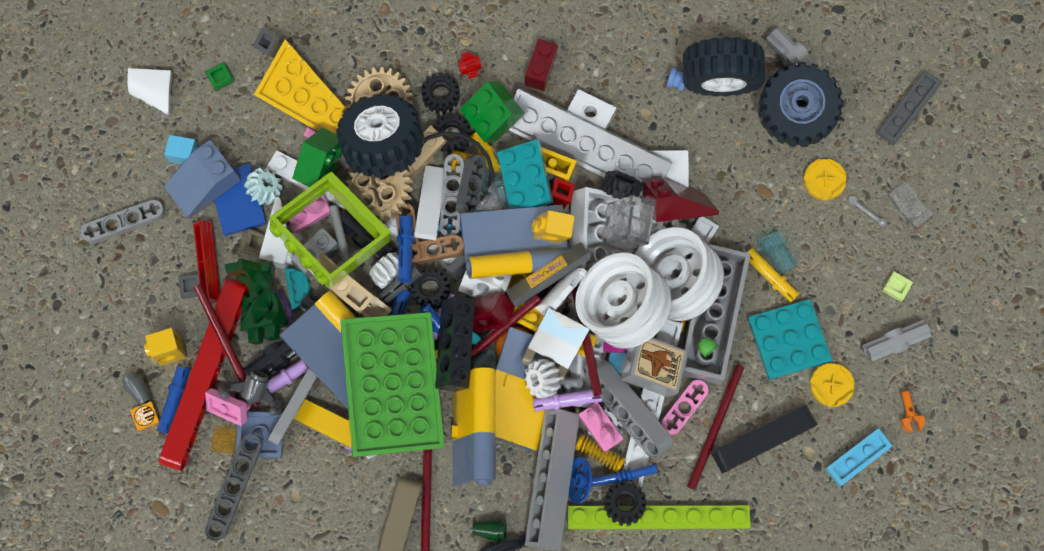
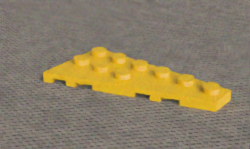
[254,40,347,134]

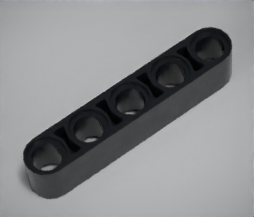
[711,405,818,474]

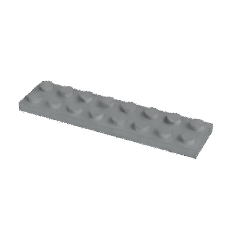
[509,88,673,197]

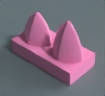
[289,194,330,234]
[205,388,251,426]
[578,402,623,453]

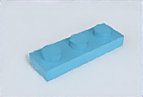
[825,428,892,487]

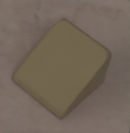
[238,229,265,256]

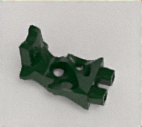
[225,258,288,345]

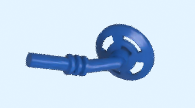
[568,457,658,504]

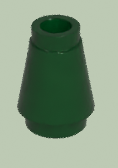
[472,519,507,542]

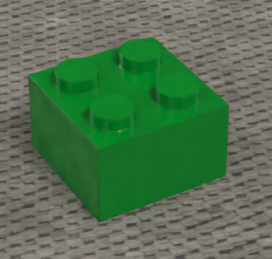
[460,81,524,143]
[292,127,343,187]

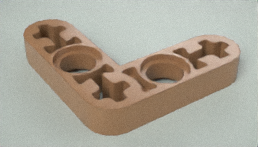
[395,203,464,265]

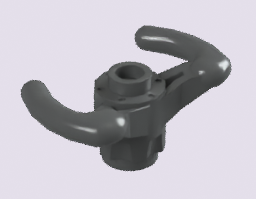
[218,370,283,416]

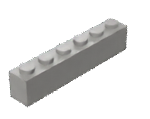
[525,409,579,551]

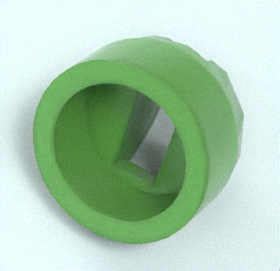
[698,337,718,357]

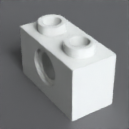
[567,89,616,130]
[458,270,511,298]

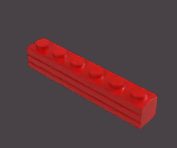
[193,220,220,304]

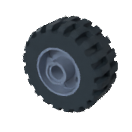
[758,62,843,147]

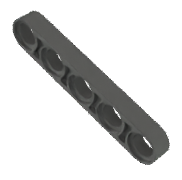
[205,434,263,541]

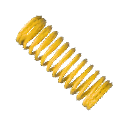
[575,434,625,473]

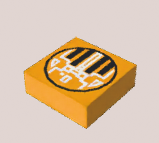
[130,401,160,432]

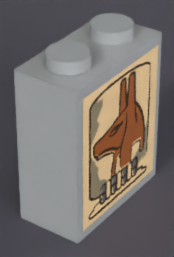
[620,338,687,397]

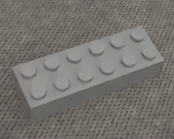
[682,244,751,385]

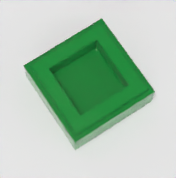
[205,62,234,92]

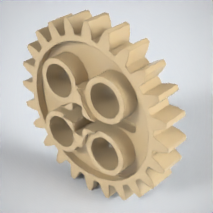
[345,67,414,110]
[346,169,413,224]

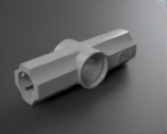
[765,27,822,71]
[862,320,932,363]

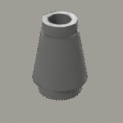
[121,371,152,406]

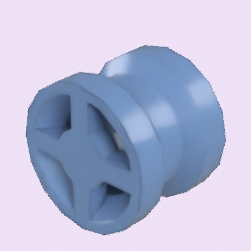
[666,67,684,92]

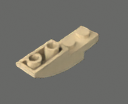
[377,125,447,199]
[308,253,392,317]

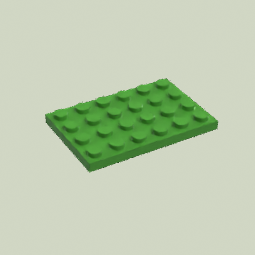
[340,312,445,457]

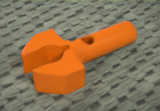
[900,390,925,433]

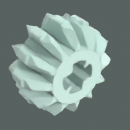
[244,168,283,205]

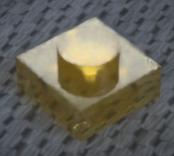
[210,428,237,455]

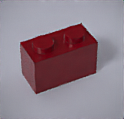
[524,39,558,92]
[472,292,515,333]

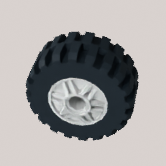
[683,37,765,97]
[336,94,424,178]

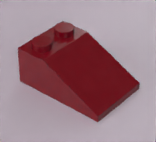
[643,177,719,222]

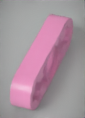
[661,380,708,436]

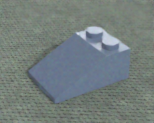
[164,140,241,219]

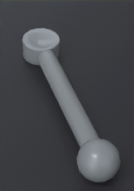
[848,196,886,227]

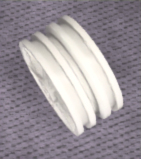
[635,227,724,321]
[575,253,671,349]

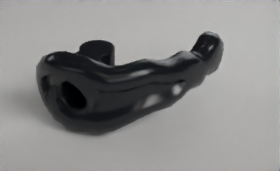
[479,535,528,551]

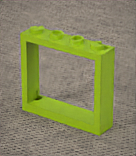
[269,171,391,289]

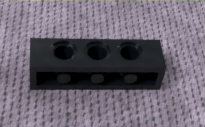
[435,296,475,392]

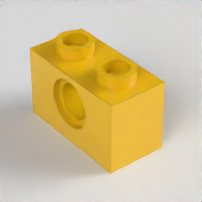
[531,210,574,244]
[144,328,187,366]

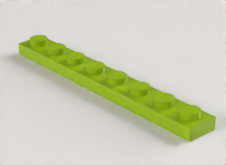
[567,505,751,530]

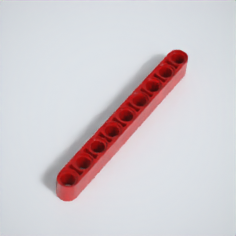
[159,278,249,471]

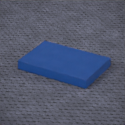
[214,164,267,236]

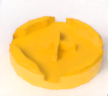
[803,159,847,201]
[809,363,855,407]

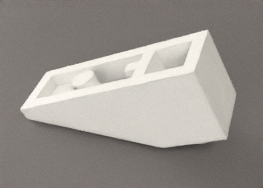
[259,197,295,269]

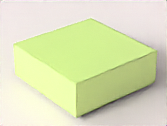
[882,271,913,302]

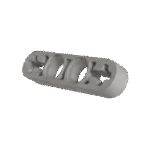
[440,154,464,237]
[80,200,165,244]
[268,368,318,446]

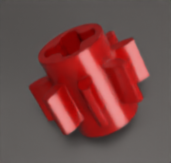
[457,51,482,79]

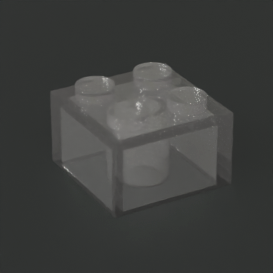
[602,195,655,252]

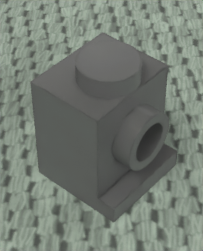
[253,28,283,58]

